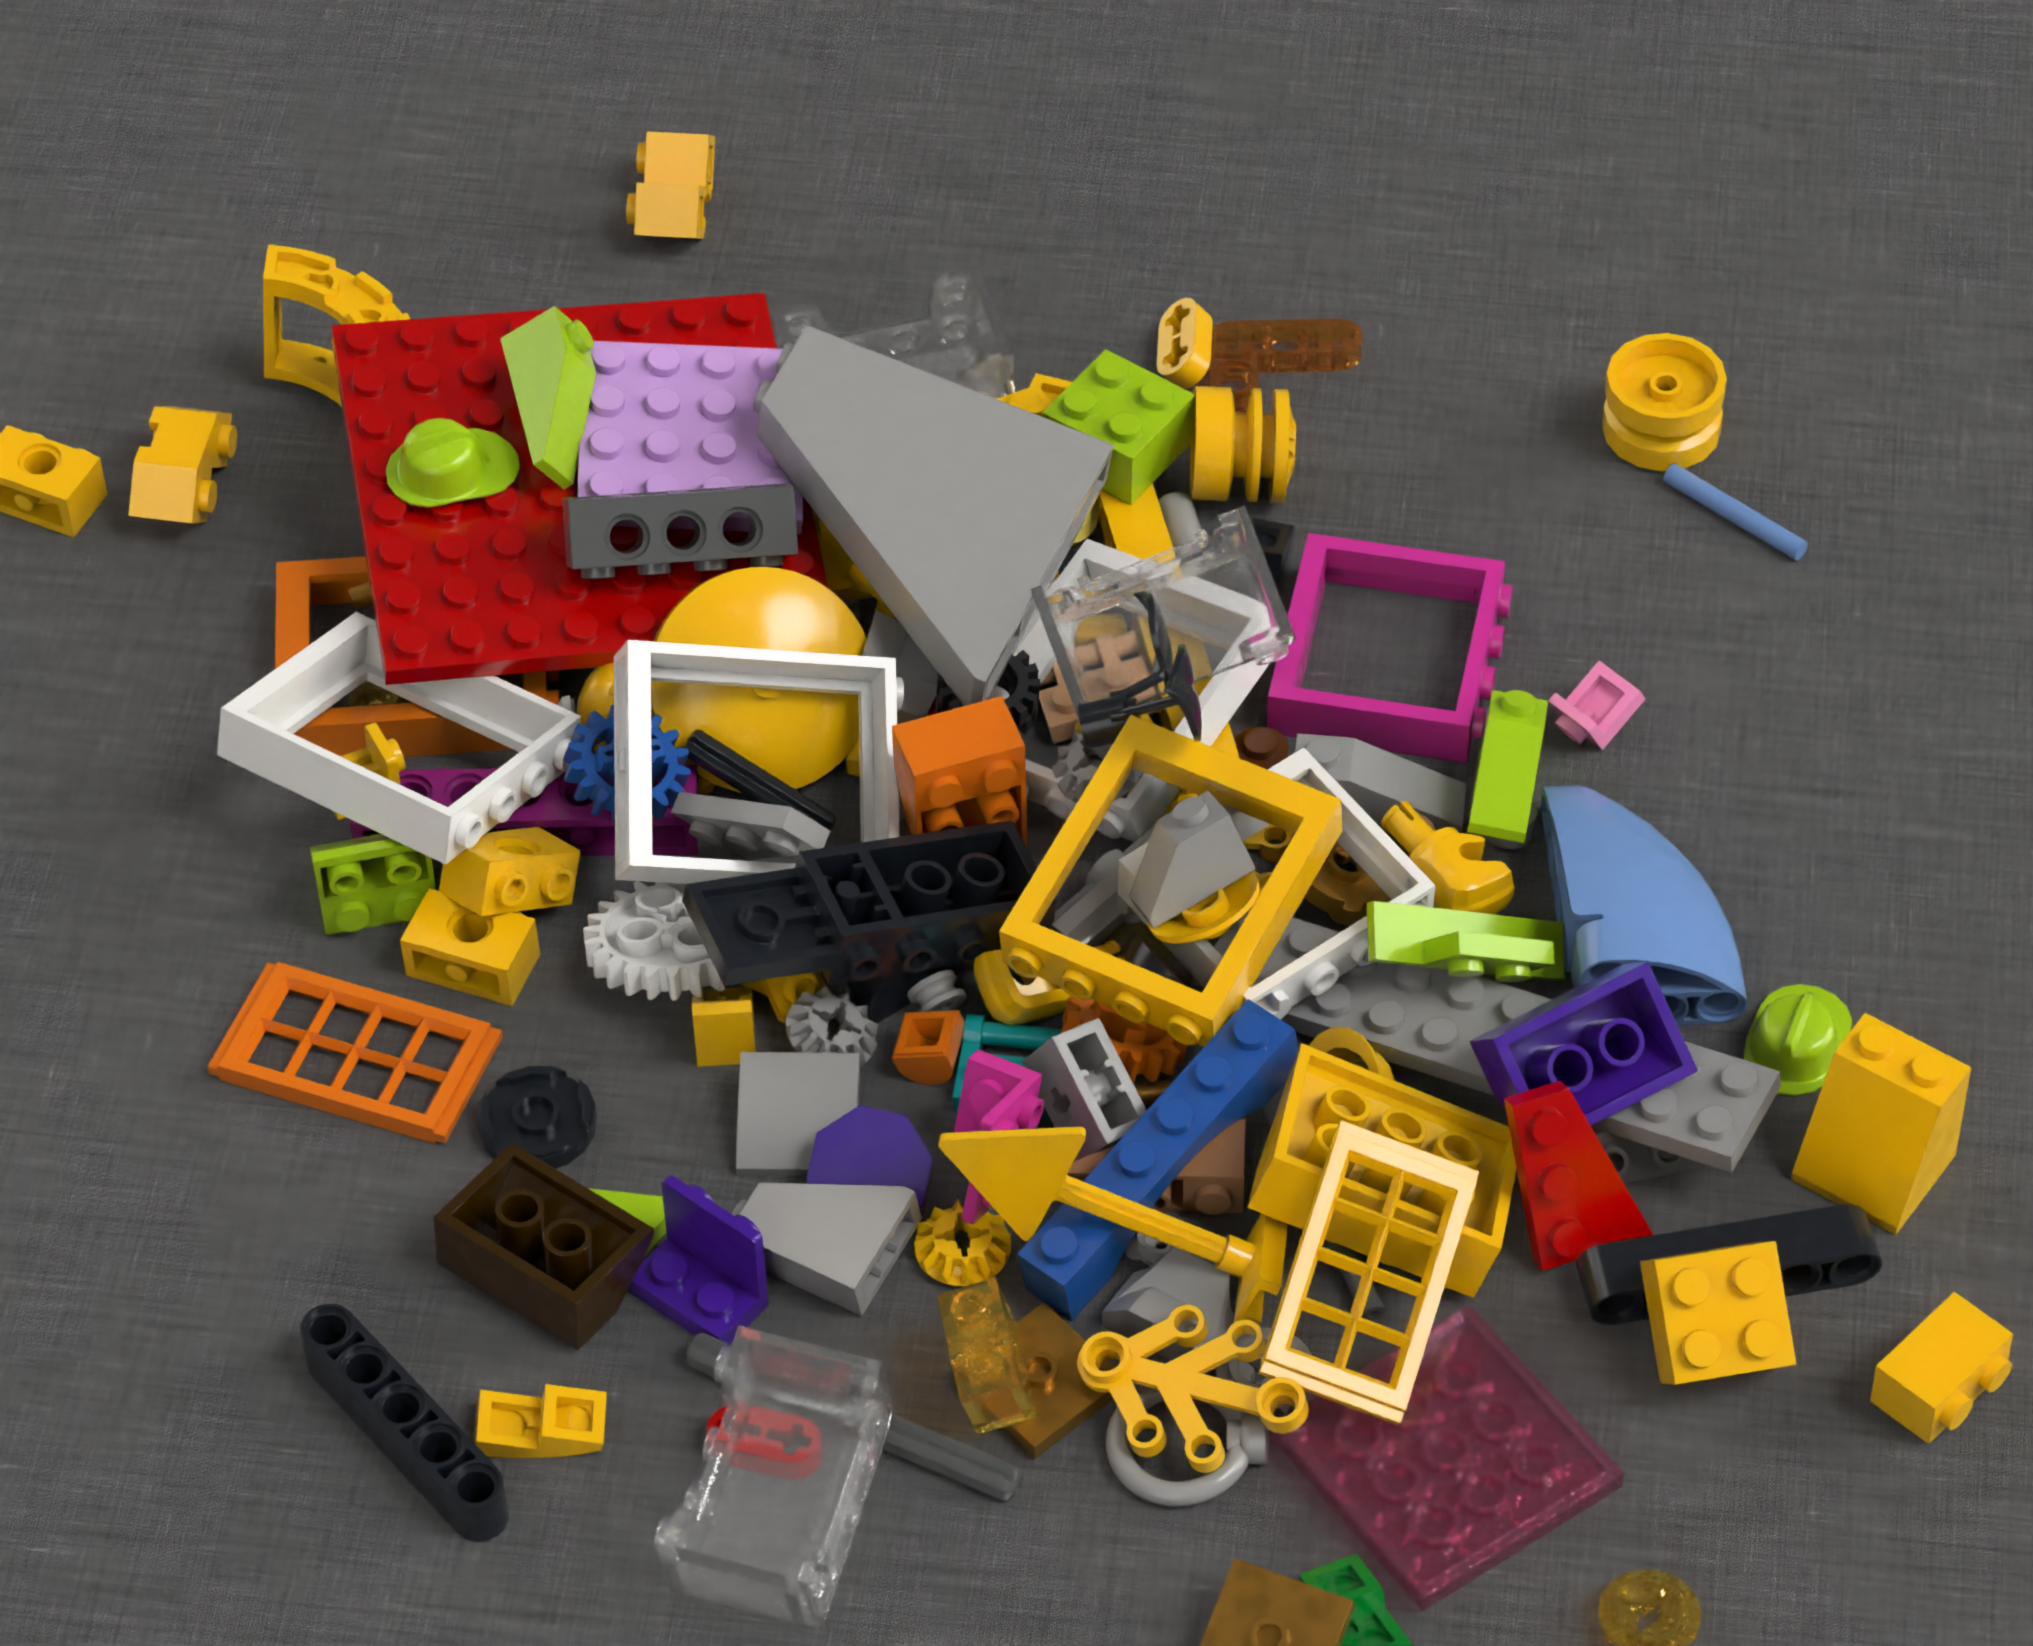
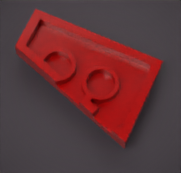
[1504,1081,1653,1271]

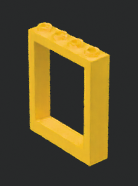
[999,715,1342,1047]

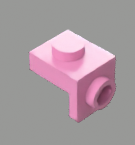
[1548,661,1646,750]

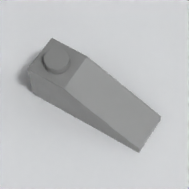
[1295,733,1466,833]

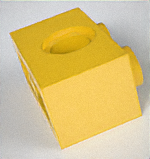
[0,425,108,538]
[439,827,581,916]
[400,888,540,1006]

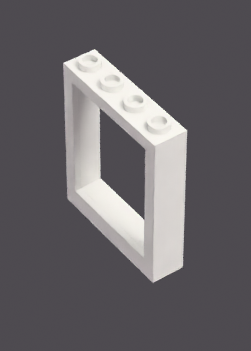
[989,539,1284,842]
[217,612,581,865]
[614,640,904,884]

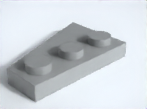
[671,792,830,860]

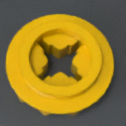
[914,1199,1011,1286]

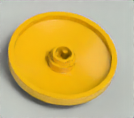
[651,567,867,793]

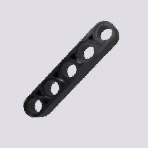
[1576,1204,1882,1325]
[300,1303,509,1542]

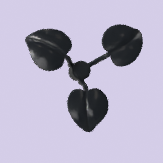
[1078,591,1202,796]

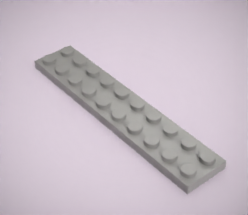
[1190,905,1781,1173]

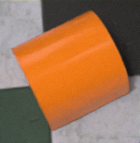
[892,1010,965,1085]

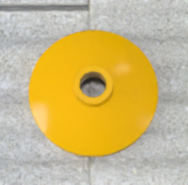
[1147,871,1260,944]

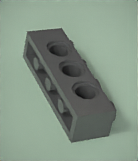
[562,483,798,578]

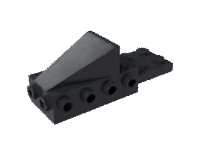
[682,820,1057,1023]

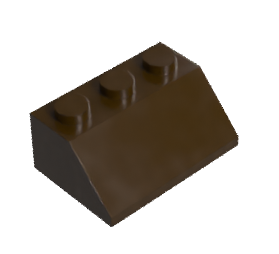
[433,1143,654,1350]

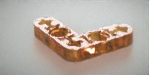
[1208,318,1363,412]

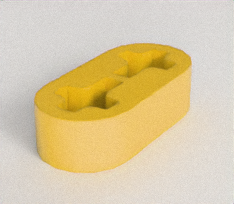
[1156,298,1213,390]

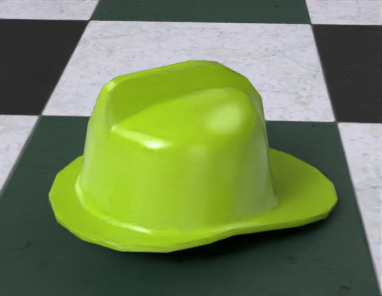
[386,418,520,508]
[1743,984,1852,1097]

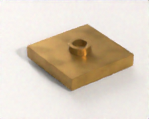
[952,1302,1115,1459]
[1200,1558,1356,1646]

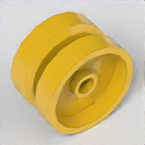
[1602,333,1727,471]

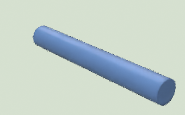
[1663,463,1808,561]

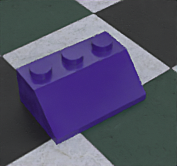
[1469,961,1698,1125]

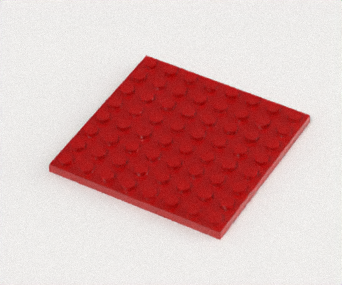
[331,293,828,685]

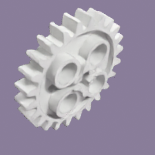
[583,881,725,1001]

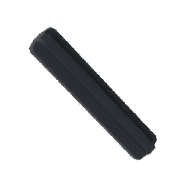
[683,729,836,831]

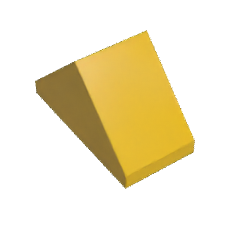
[692,987,756,1067]

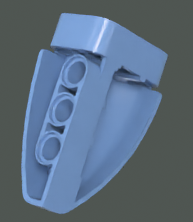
[1540,785,1748,1026]

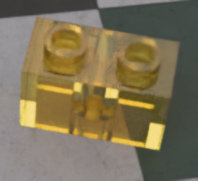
[937,1277,1037,1435]

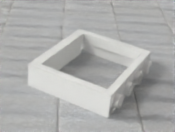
[1118,748,1436,1020]

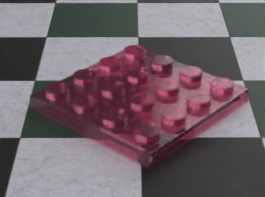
[1271,1304,1624,1611]

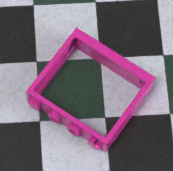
[1267,533,1513,763]

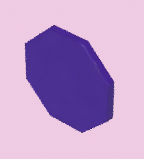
[806,1105,934,1209]

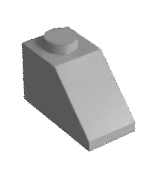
[1129,791,1256,929]

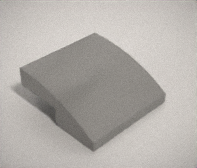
[736,1052,860,1177]

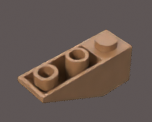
[1067,1119,1246,1215]

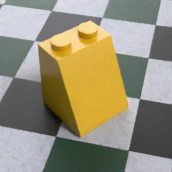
[1791,1013,1971,1235]

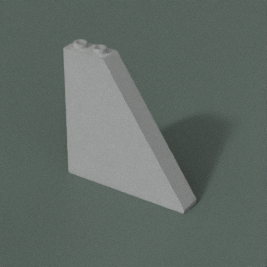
[754,325,1114,706]

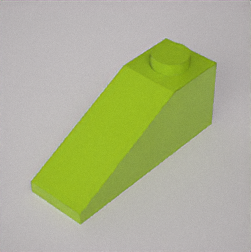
[500,306,596,490]
[1467,690,1548,843]

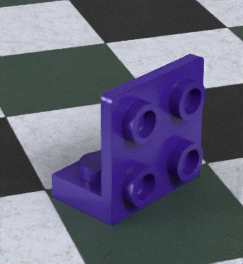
[629,1175,769,1344]

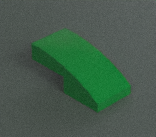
[1299,1553,1412,1646]

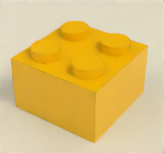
[1640,1241,1797,1385]

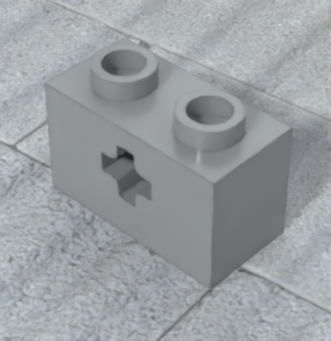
[1022,1018,1147,1161]

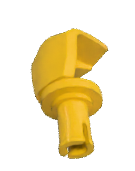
[1381,801,1515,915]
[973,940,1125,1025]

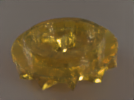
[1598,1569,1701,1646]

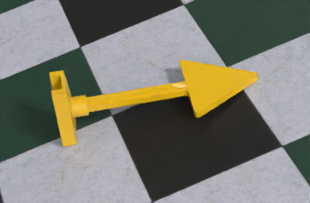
[938,1127,1288,1325]

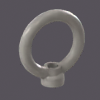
[1105,1385,1269,1507]

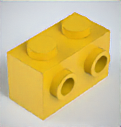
[1870,1292,2013,1444]

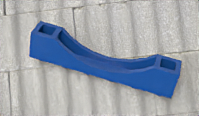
[1017,999,1298,1321]

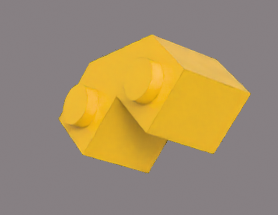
[626,131,715,239]
[128,406,237,523]

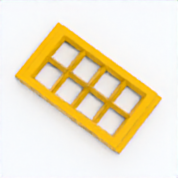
[1258,1120,1479,1425]

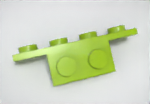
[1367,901,1565,982]

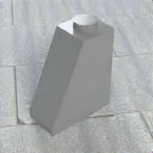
[732,1182,922,1317]

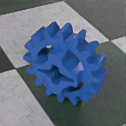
[563,705,690,824]

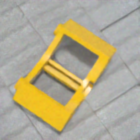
[263,245,411,407]

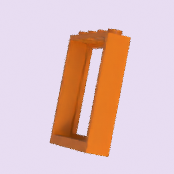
[275,556,560,757]

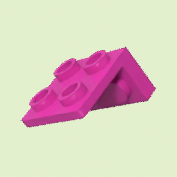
[948,1049,1044,1225]

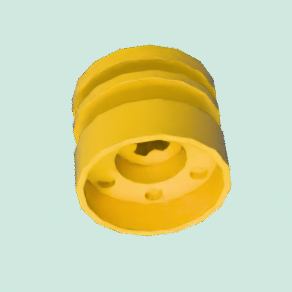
[1190,386,1296,503]

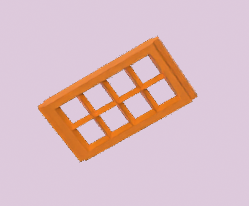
[207,962,503,1144]

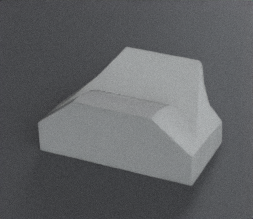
[863,609,938,724]
[1102,1247,1234,1375]

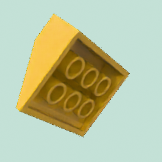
[1247,1043,1517,1298]

